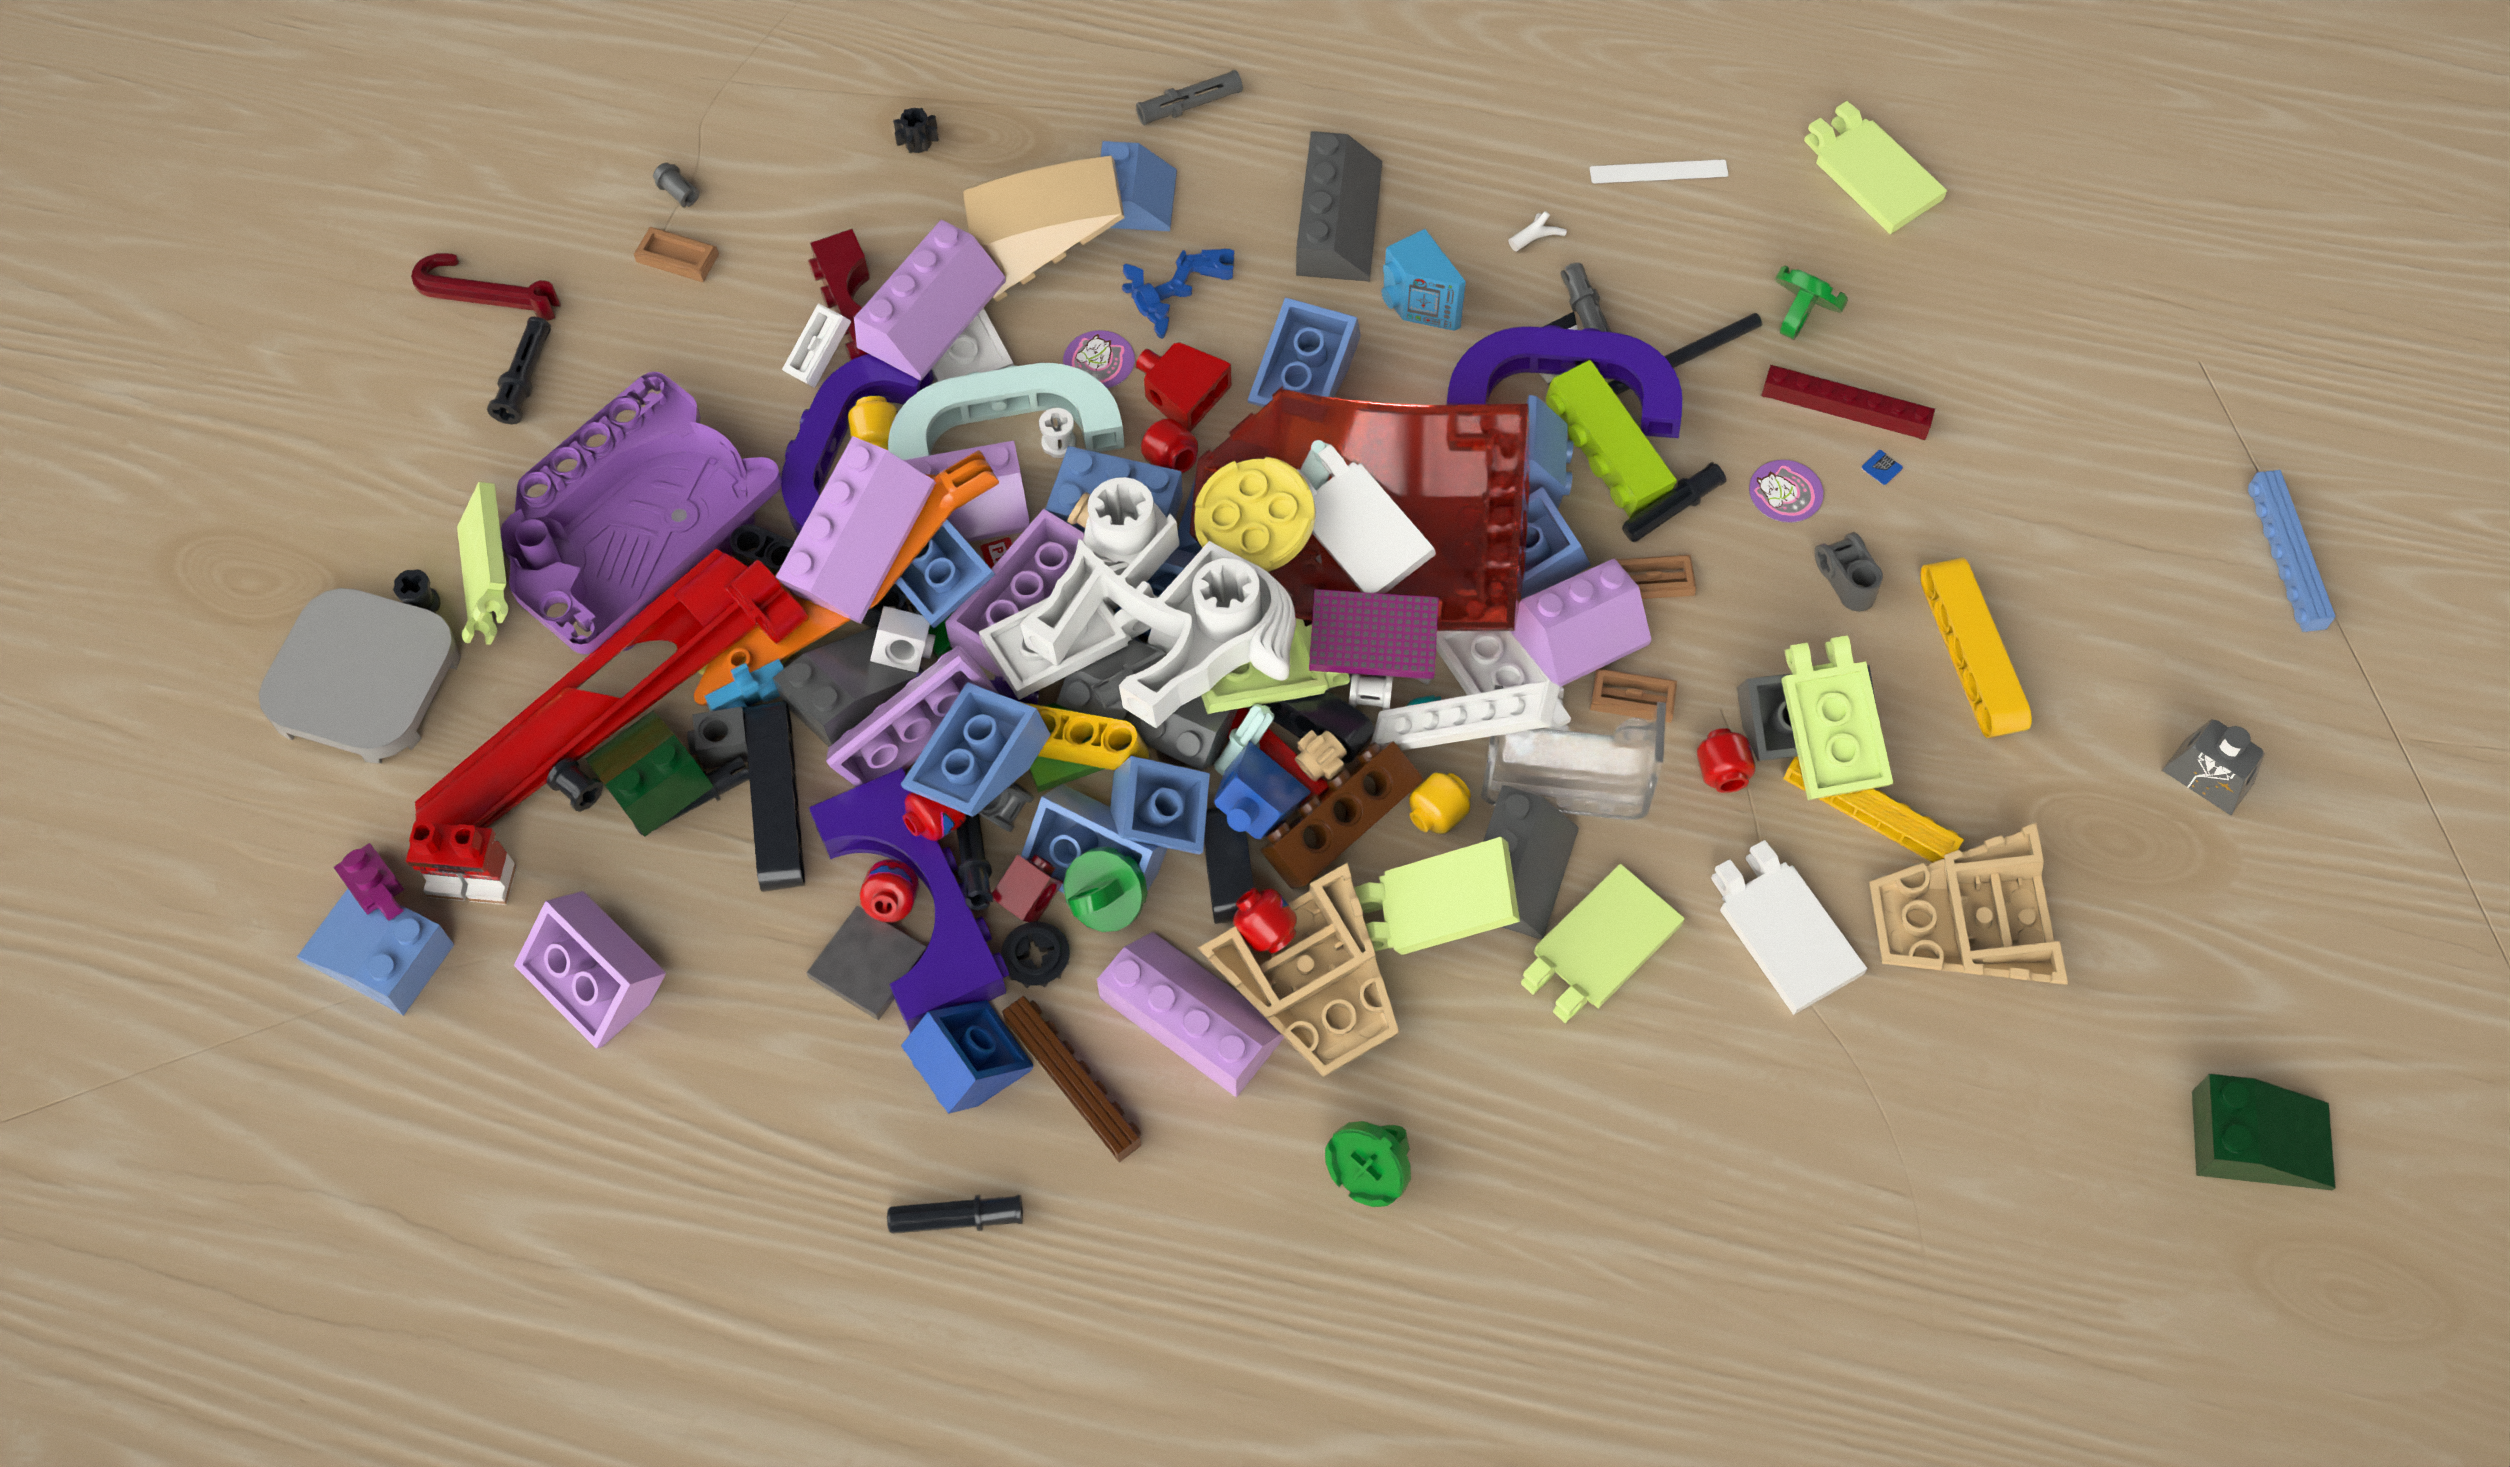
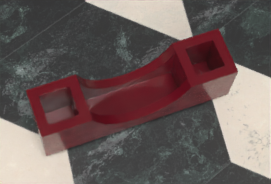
[808,229,870,361]

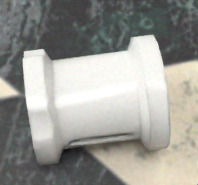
[1039,408,1076,458]
[1349,674,1393,711]

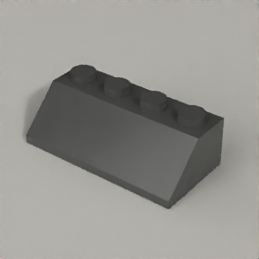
[1296,131,1382,282]
[1056,638,1238,771]

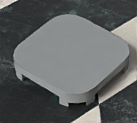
[259,588,461,764]

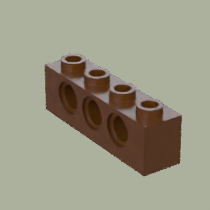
[1260,741,1424,889]

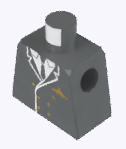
[2162,719,2265,815]

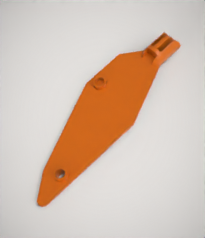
[694,450,999,706]

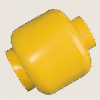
[848,396,898,450]
[1409,772,1471,834]

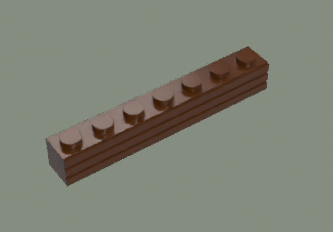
[1002,996,1142,1163]

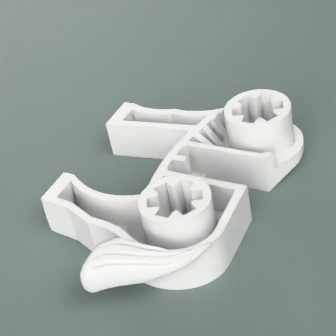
[1020,477,1296,728]

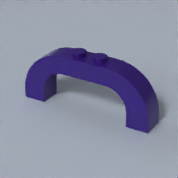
[1447,325,1683,438]
[781,354,934,535]

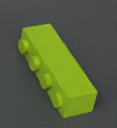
[1545,360,1677,518]

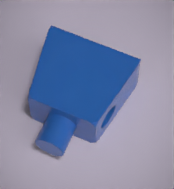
[1214,741,1311,840]

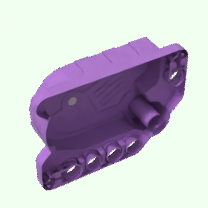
[500,372,782,654]

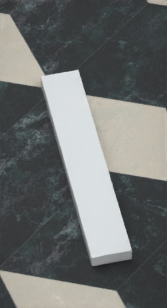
[1370,680,1560,751]

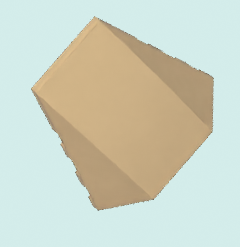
[963,156,1125,302]
[1869,823,2068,985]
[1198,863,1399,1077]

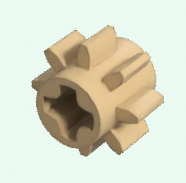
[1295,730,1347,782]

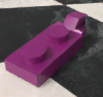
[333,843,405,921]

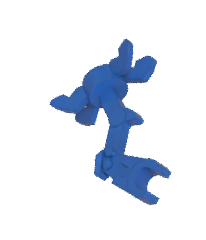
[1122,248,1234,339]

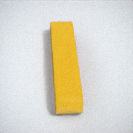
[1920,557,2032,738]
[1021,702,1149,770]

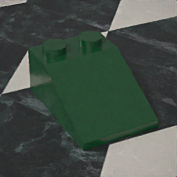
[585,710,714,837]
[2192,1074,2336,1191]

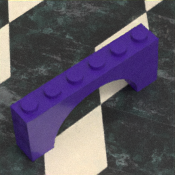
[809,768,1009,1034]

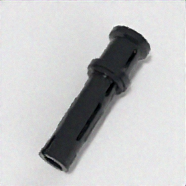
[487,316,551,425]

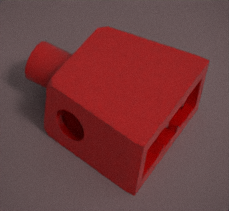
[1136,342,1232,432]

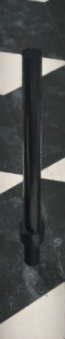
[1608,313,1762,396]

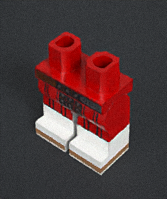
[406,820,517,905]

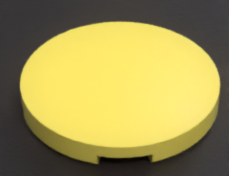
[1194,457,1316,572]

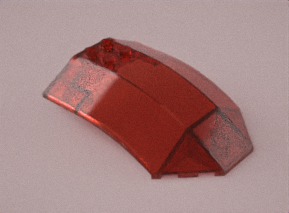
[1189,386,1530,631]

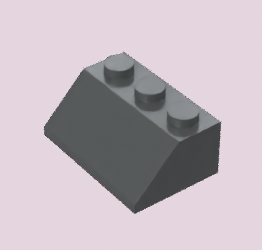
[1737,665,1877,761]
[1483,785,1579,940]

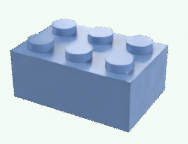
[1045,446,1183,533]

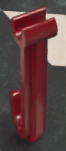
[411,253,561,321]

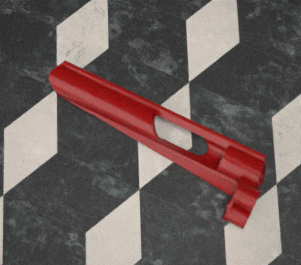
[415,549,809,828]

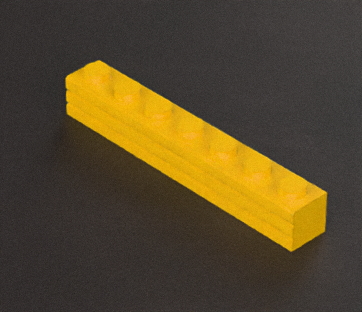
[1784,757,1964,863]

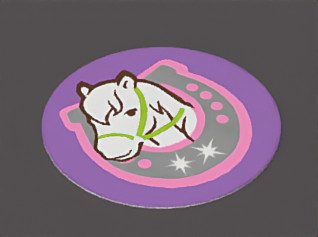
[1063,330,1135,388]
[1749,460,1823,522]

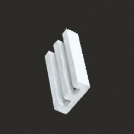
[782,303,851,388]

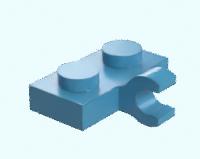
[704,659,784,711]

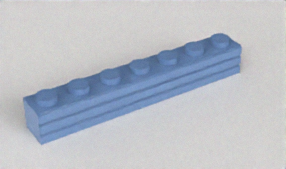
[2248,470,2336,632]

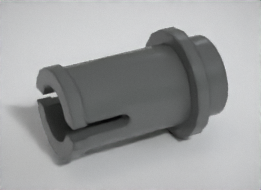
[653,163,700,208]

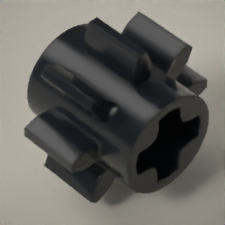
[893,108,939,153]

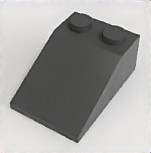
[772,626,924,747]

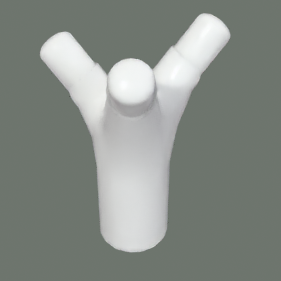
[1508,211,1567,251]

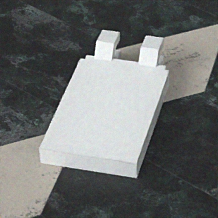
[932,308,1014,382]
[1297,444,1436,594]
[979,597,1152,700]
[1436,604,1571,757]
[1711,840,1867,1015]

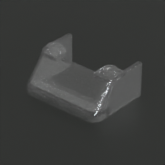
[1481,685,1666,820]

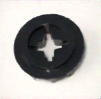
[1001,922,1070,988]

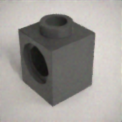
[687,707,748,769]

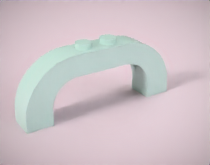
[888,363,1125,460]

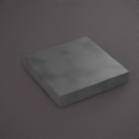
[806,906,927,1020]

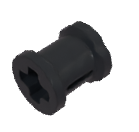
[393,569,441,613]
[546,757,604,812]

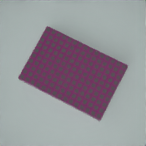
[1309,589,1439,679]

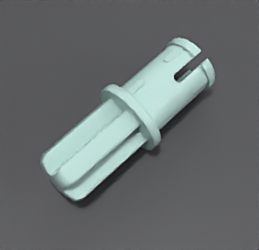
[1214,704,1274,776]

